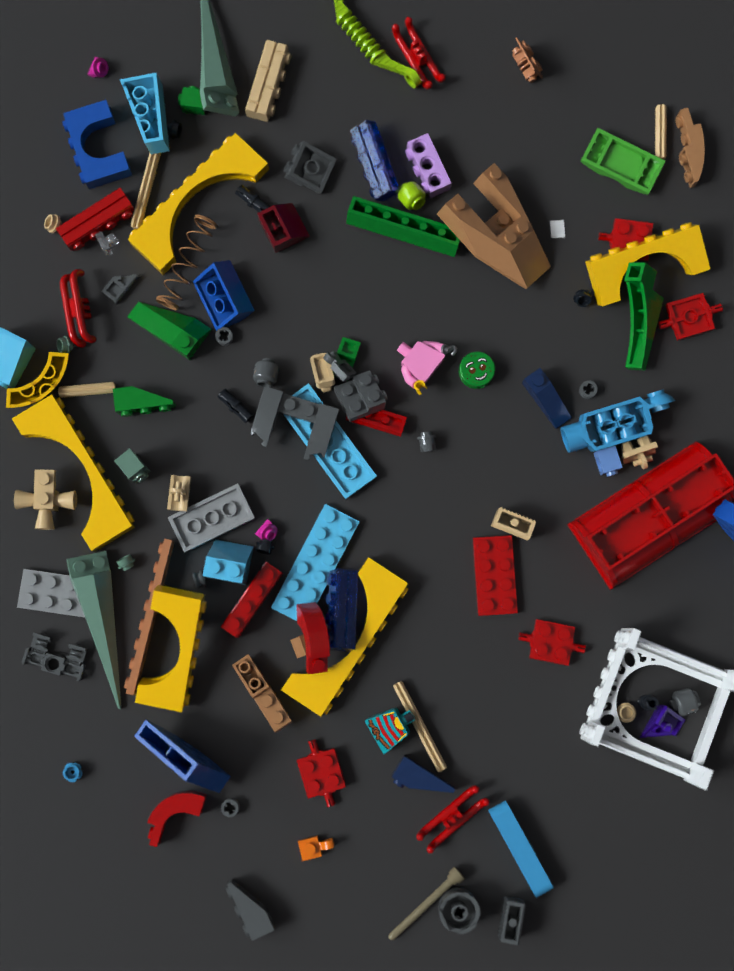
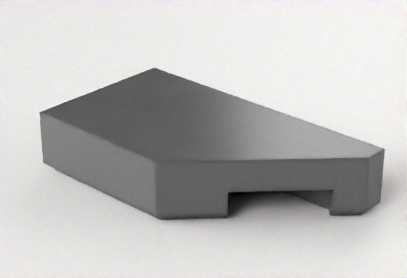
[101,274,139,304]

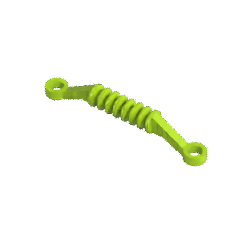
[334,0,421,89]

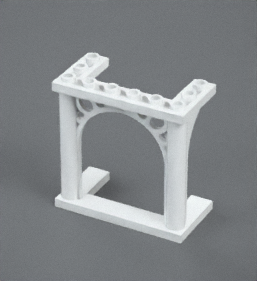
[579,628,734,790]

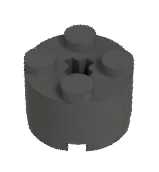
[438,887,480,934]

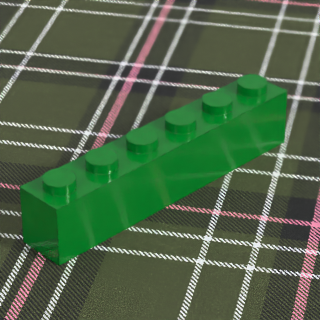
[346,196,460,257]

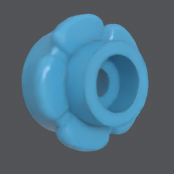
[63,762,83,782]

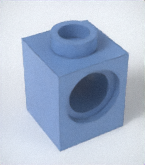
[593,446,623,477]

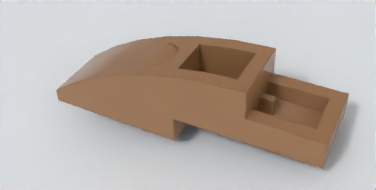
[676,108,705,188]
[232,654,293,733]

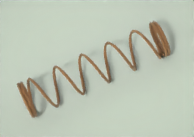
[156,214,217,310]

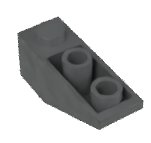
[226,879,275,941]

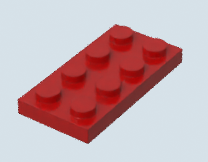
[472,535,518,616]

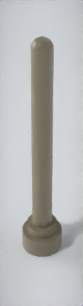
[388,866,465,940]

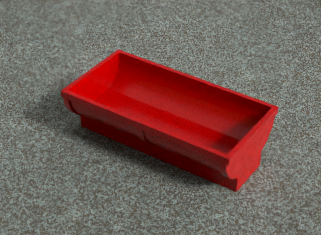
[567,441,734,590]

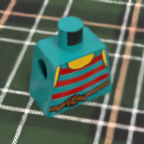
[365,707,416,754]

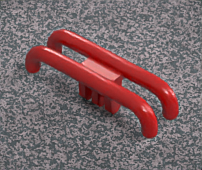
[392,17,446,90]
[60,269,97,347]
[416,785,490,854]

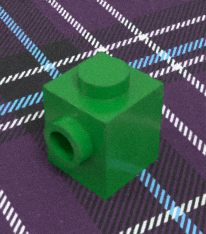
[178,86,206,115]

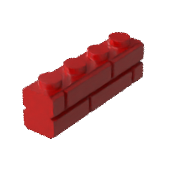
[56,188,135,251]
[221,562,283,638]

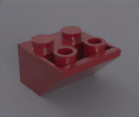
[257,203,310,253]

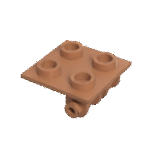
[512,37,543,83]

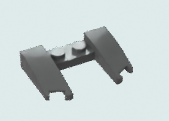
[250,386,339,460]

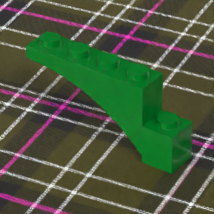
[624,262,664,371]

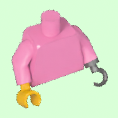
[397,341,457,395]

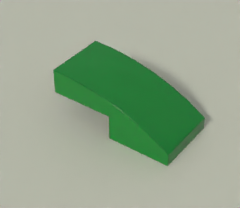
[333,337,361,382]

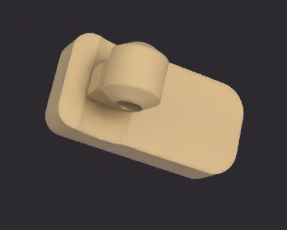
[310,353,335,393]

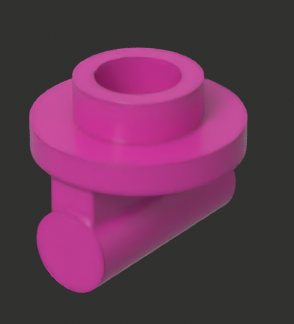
[88,57,108,78]
[255,519,277,541]

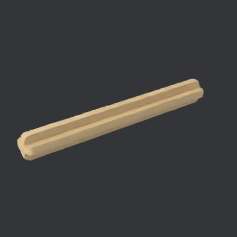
[131,153,161,229]
[393,681,447,772]

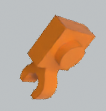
[298,835,335,861]

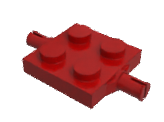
[598,218,653,262]
[658,293,723,341]
[518,619,586,666]
[297,739,346,807]

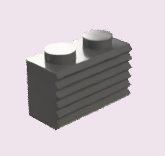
[497,896,526,945]

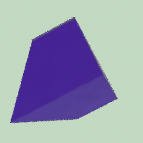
[639,704,685,738]

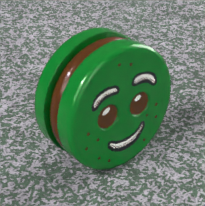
[459,351,495,389]

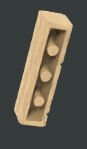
[245,40,291,122]

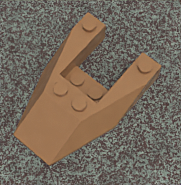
[437,163,551,289]

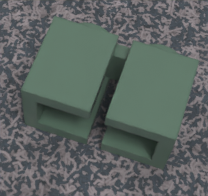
[114,448,150,483]

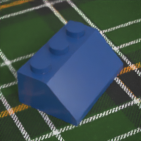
[192,260,255,331]

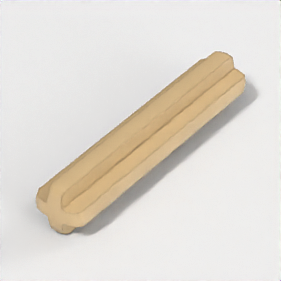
[655,104,667,160]
[58,382,116,398]

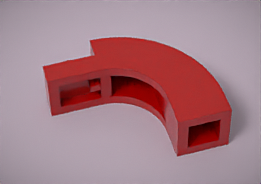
[297,602,330,674]
[147,791,207,847]

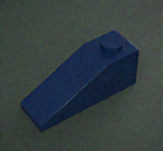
[522,368,572,429]
[391,755,456,793]

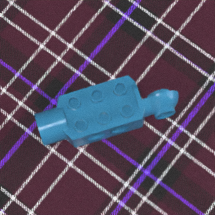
[561,389,675,453]

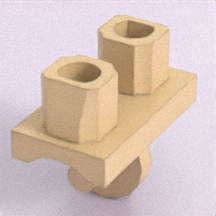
[620,435,658,469]
[167,475,191,512]

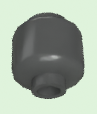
[253,358,279,388]
[669,688,701,716]

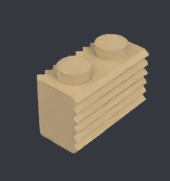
[491,507,536,540]

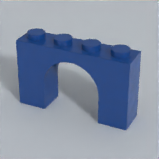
[62,100,132,189]

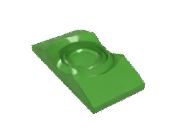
[580,128,665,195]

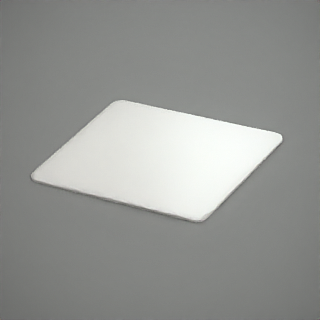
[550,220,565,238]

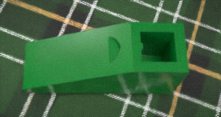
[113,386,176,417]

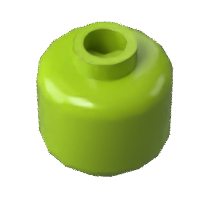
[398,181,426,210]

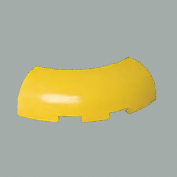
[6,352,69,408]

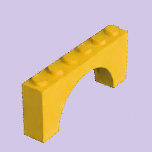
[585,222,710,306]
[135,585,207,712]

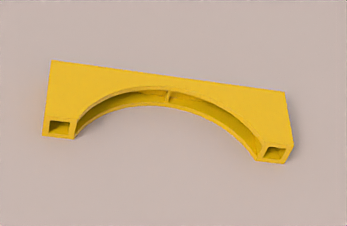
[128,133,269,275]
[12,394,135,552]
[281,557,409,717]

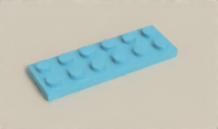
[283,383,377,500]
[271,504,360,621]

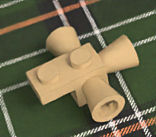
[14,470,77,530]

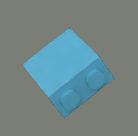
[0,327,36,389]
[203,539,254,585]

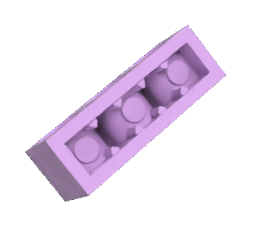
[405,133,452,198]

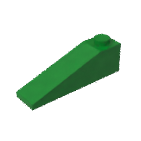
[127,302,212,360]

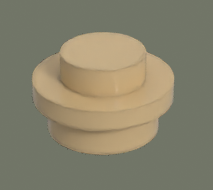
[44,214,61,233]
[617,703,636,723]

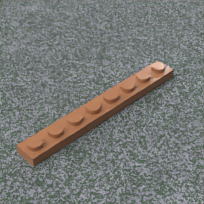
[124,539,175,695]

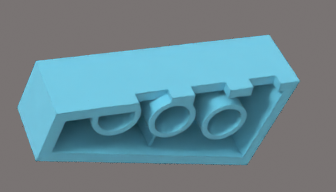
[120,73,169,155]

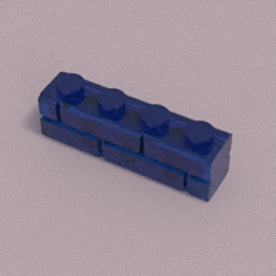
[351,120,400,201]
[325,568,358,652]

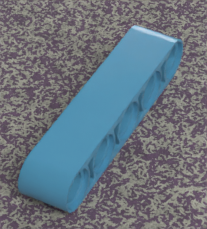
[488,800,553,898]

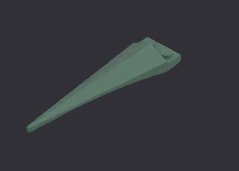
[200,0,239,117]
[66,551,121,709]

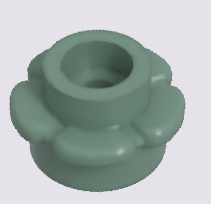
[57,336,73,353]
[116,554,135,571]

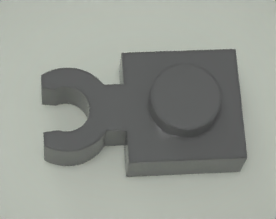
[323,350,357,381]

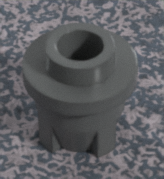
[417,431,436,452]

